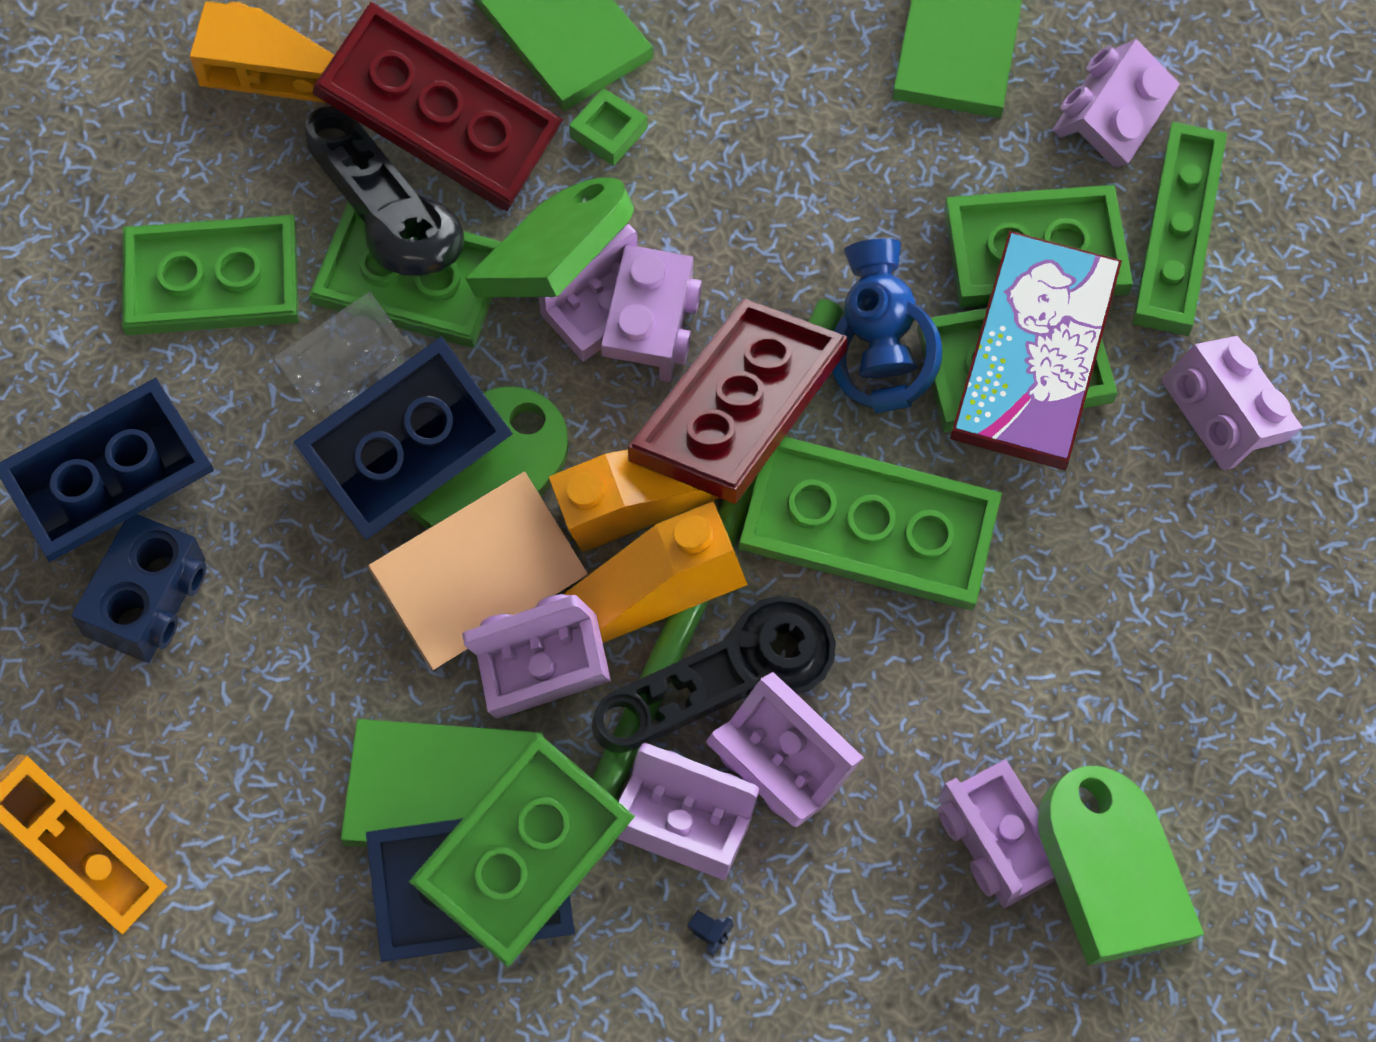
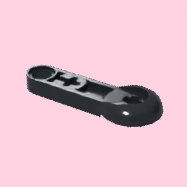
[305,106,464,276]
[592,595,836,754]

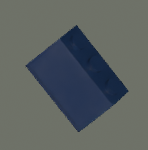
[293,336,513,541]
[0,377,214,563]

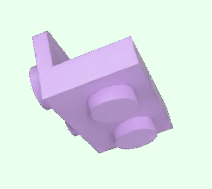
[1053,39,1180,168]
[539,224,637,362]
[601,244,702,383]
[1162,336,1303,470]
[462,594,611,719]
[706,672,864,827]
[617,743,759,881]
[937,759,1056,909]

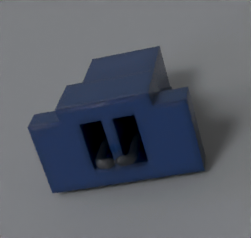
[687,910,734,957]

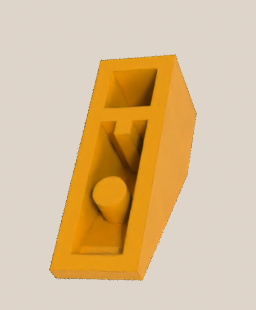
[190,1,334,103]
[549,449,719,552]
[563,501,748,643]
[0,754,168,935]

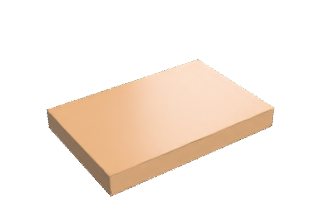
[367,471,588,671]

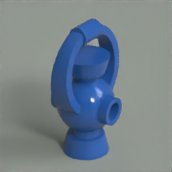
[832,238,943,414]

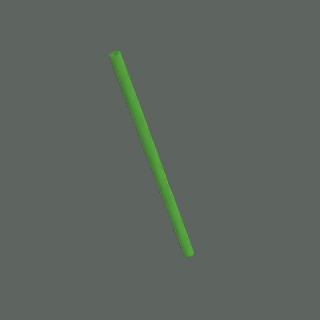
[591,299,844,799]

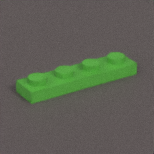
[1132,122,1227,336]

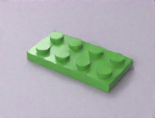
[738,437,1002,611]

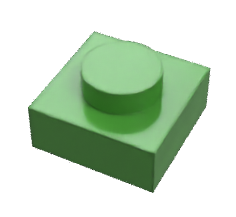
[569,88,648,166]

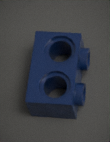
[71,514,207,663]

